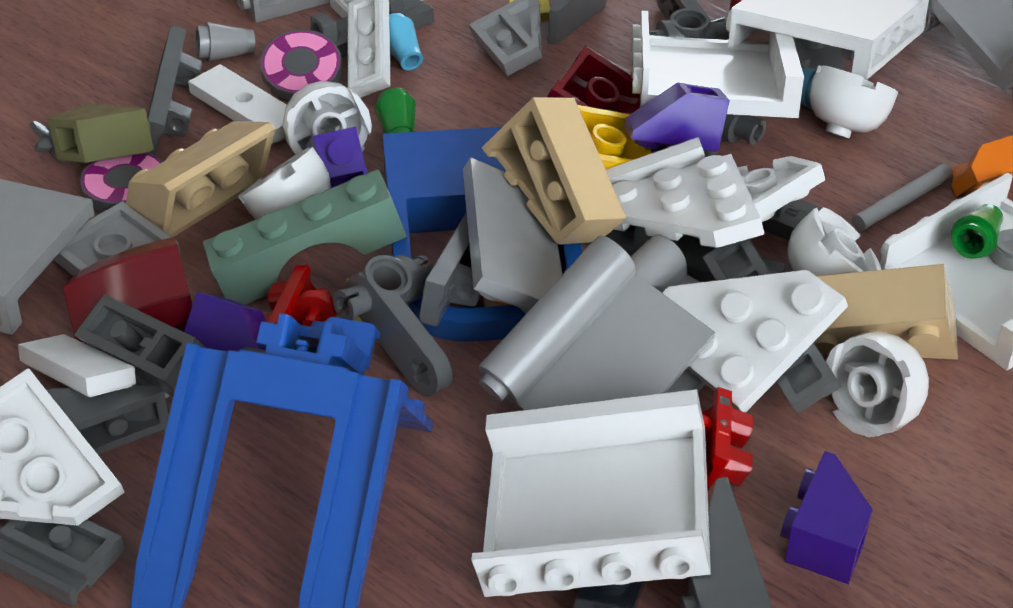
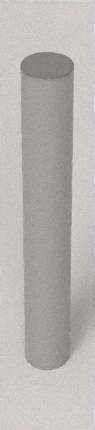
[851,164,952,232]

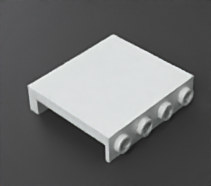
[726,0,929,80]
[631,11,804,118]
[880,173,1013,371]
[471,389,711,597]

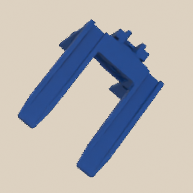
[131,313,434,608]

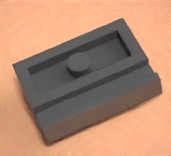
[0,519,125,607]

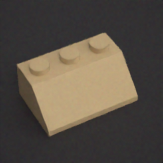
[126,121,275,237]

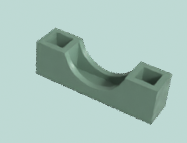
[203,169,407,305]

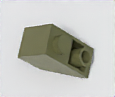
[47,103,154,163]

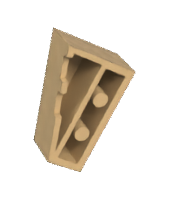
[482,97,627,244]
[814,264,958,360]

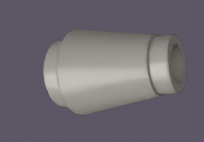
[195,22,255,62]

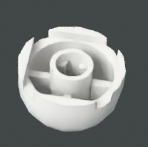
[809,65,898,139]
[283,81,372,154]
[238,147,331,219]
[787,207,881,276]
[826,332,929,437]

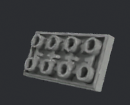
[463,157,562,314]

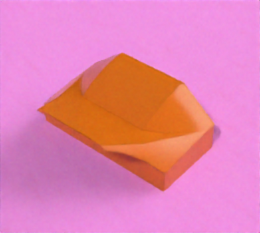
[950,135,1013,197]

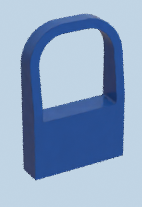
[382,127,582,342]

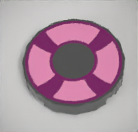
[260,30,342,101]
[79,152,164,213]

